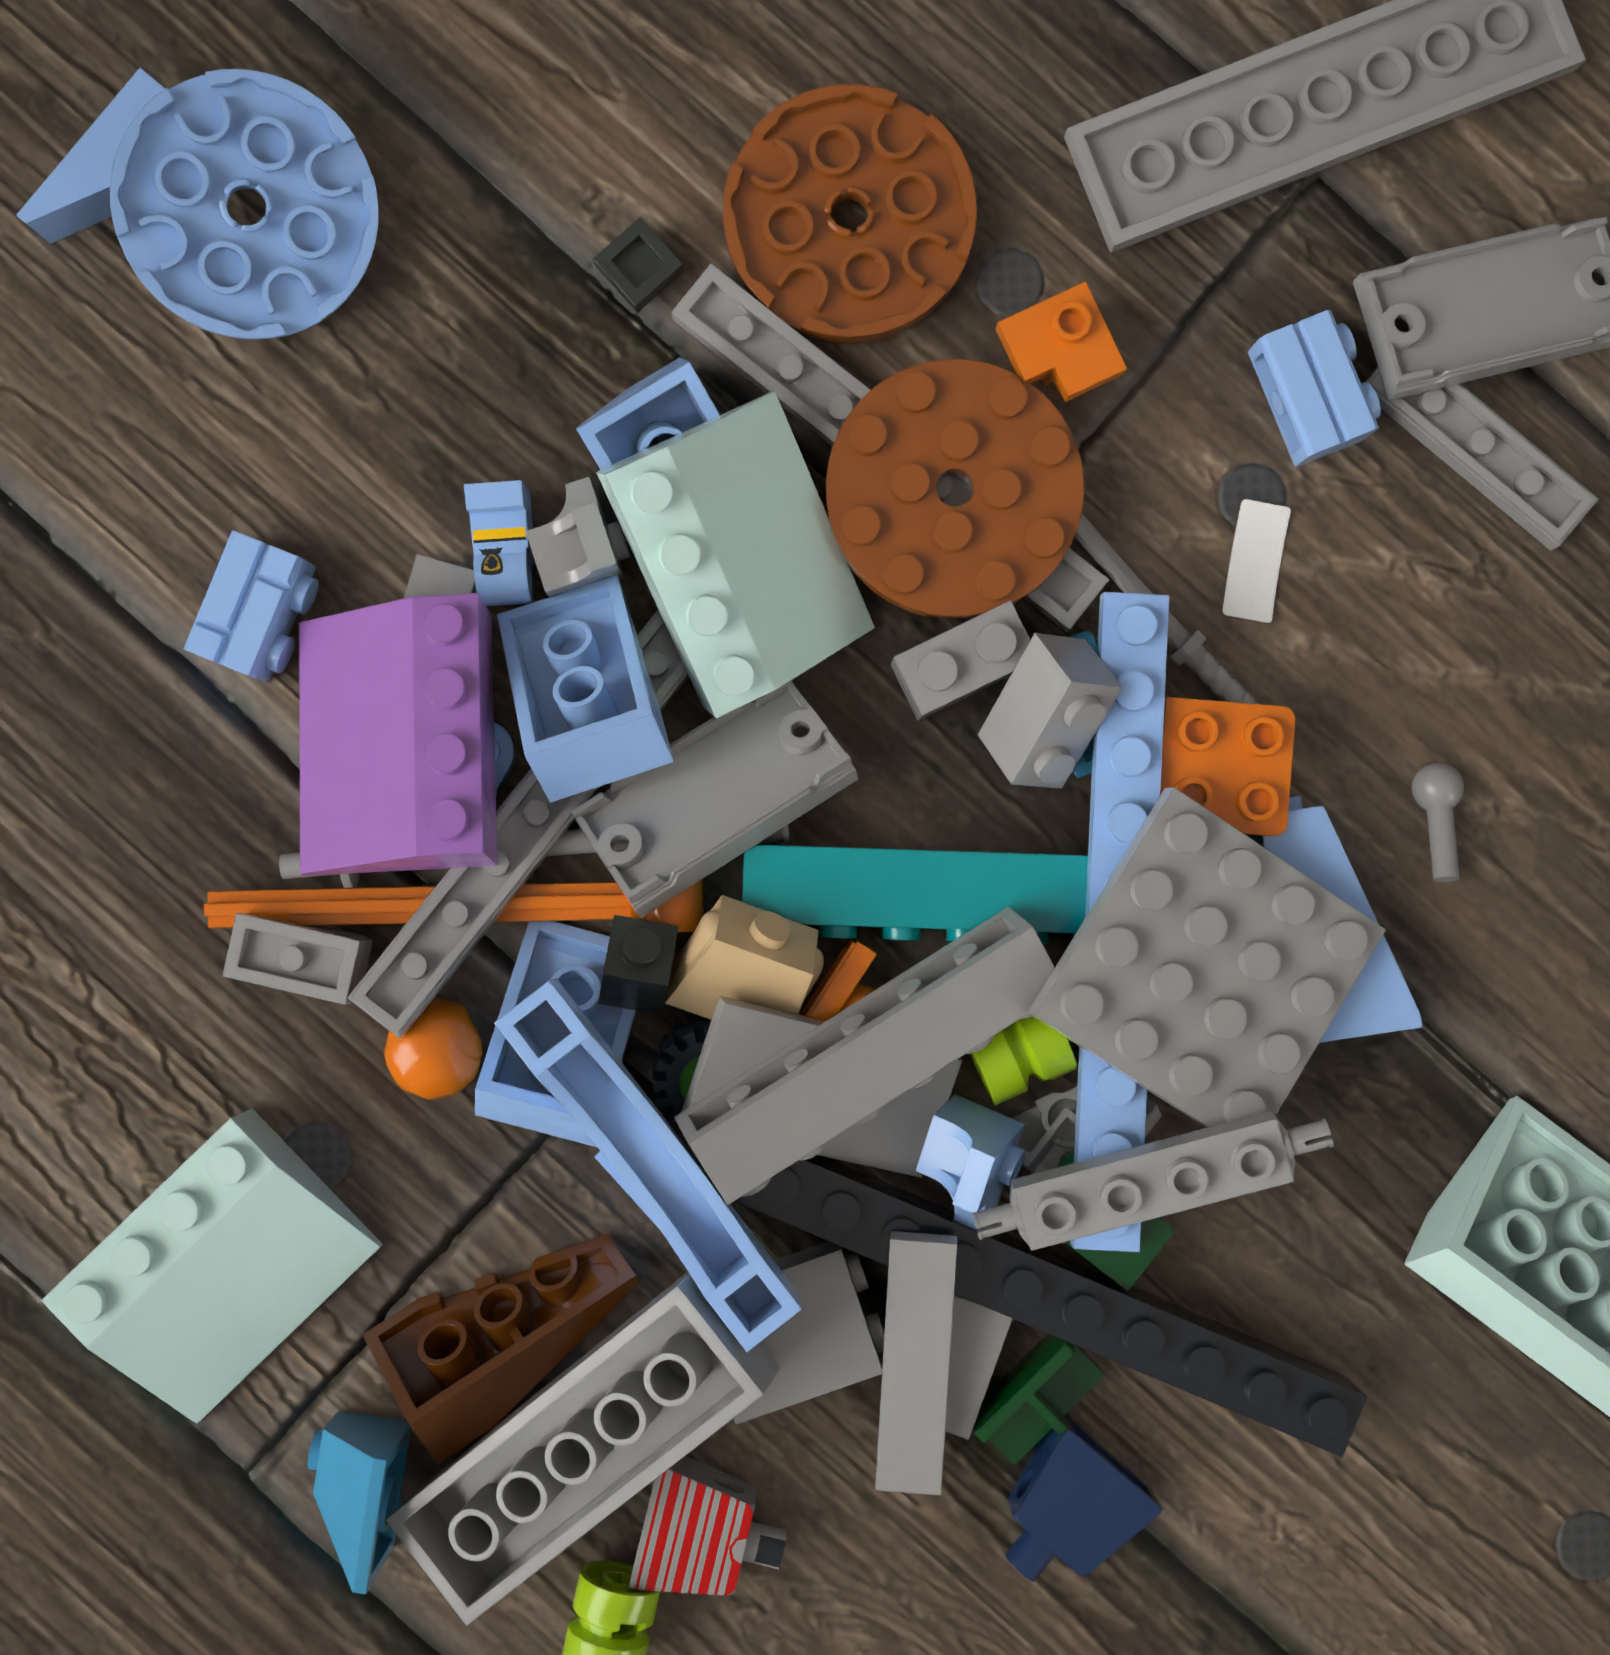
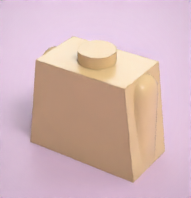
[665,895,824,1020]

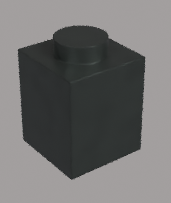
[598,915,679,1015]

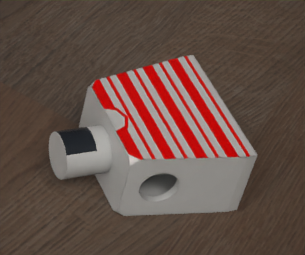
[628,1455,787,1596]

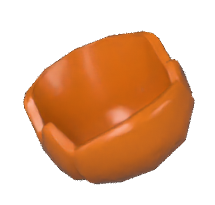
[384,996,483,1100]

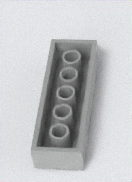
[386,1272,780,1626]

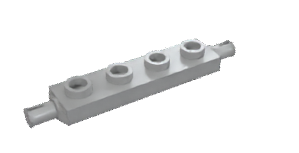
[972,1111,1334,1251]

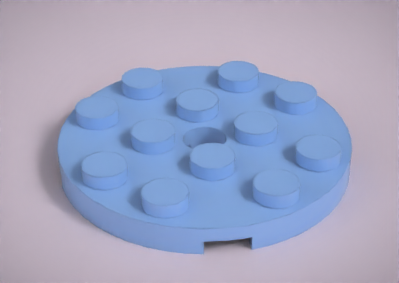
[110,69,378,340]

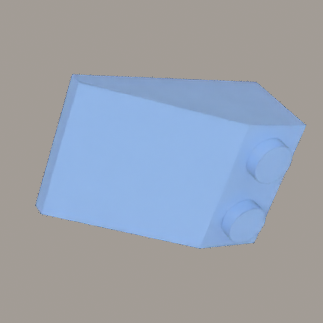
[497,575,674,803]
[475,921,636,1147]

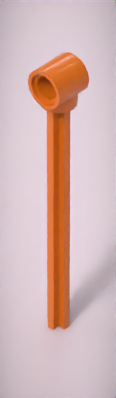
[204,879,704,932]

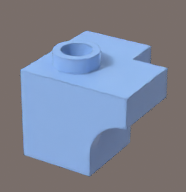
[916,1094,1026,1231]

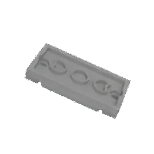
[1353,217,1610,401]
[571,680,858,919]

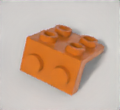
[1160,697,1295,836]

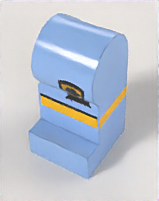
[464,480,536,606]

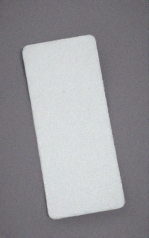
[1223,499,1291,623]

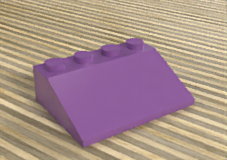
[299,593,497,876]

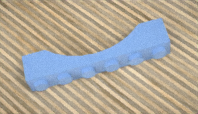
[494,978,802,1352]

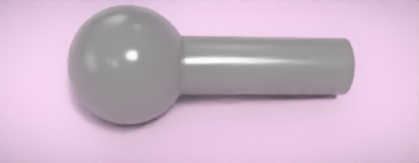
[1411,763,1464,882]

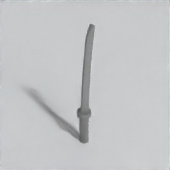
[1075,514,1259,704]

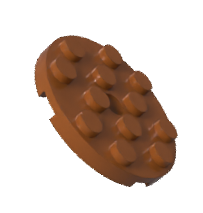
[723,84,977,343]
[826,359,1084,619]

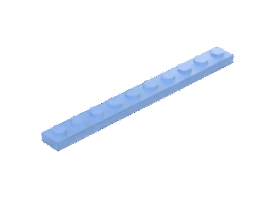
[1070,592,1169,1252]

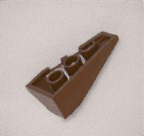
[362,1234,640,1464]

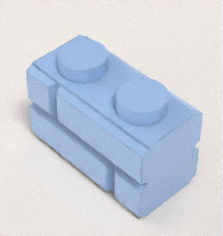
[1248,310,1381,467]
[184,530,319,683]

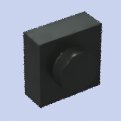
[593,217,684,313]

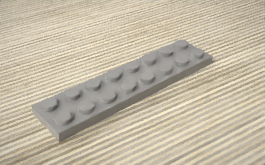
[1064,0,1586,253]

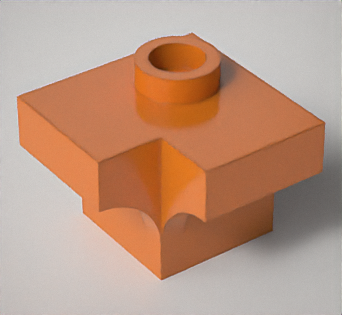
[995,281,1127,402]

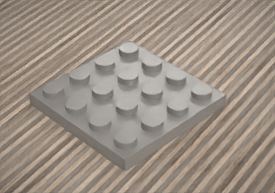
[1027,787,1386,1128]

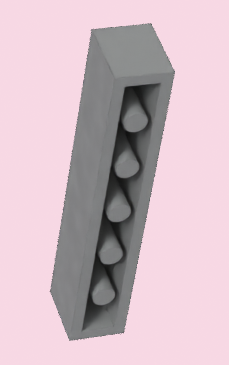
[674,907,1055,1205]

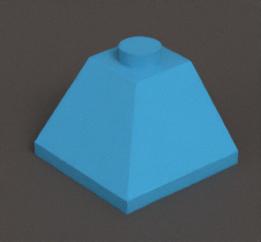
[308,1411,412,1594]

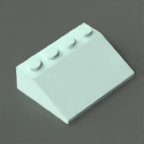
[596,391,875,718]
[1404,1096,1610,1417]
[41,1108,383,1424]

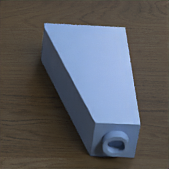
[1247,796,1422,1043]

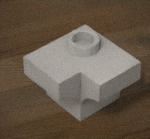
[526,477,630,597]

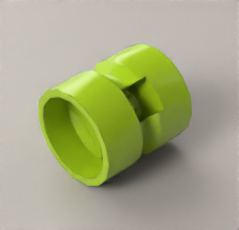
[970,1016,1077,1106]
[562,1561,660,1655]

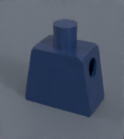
[1005,1415,1163,1582]

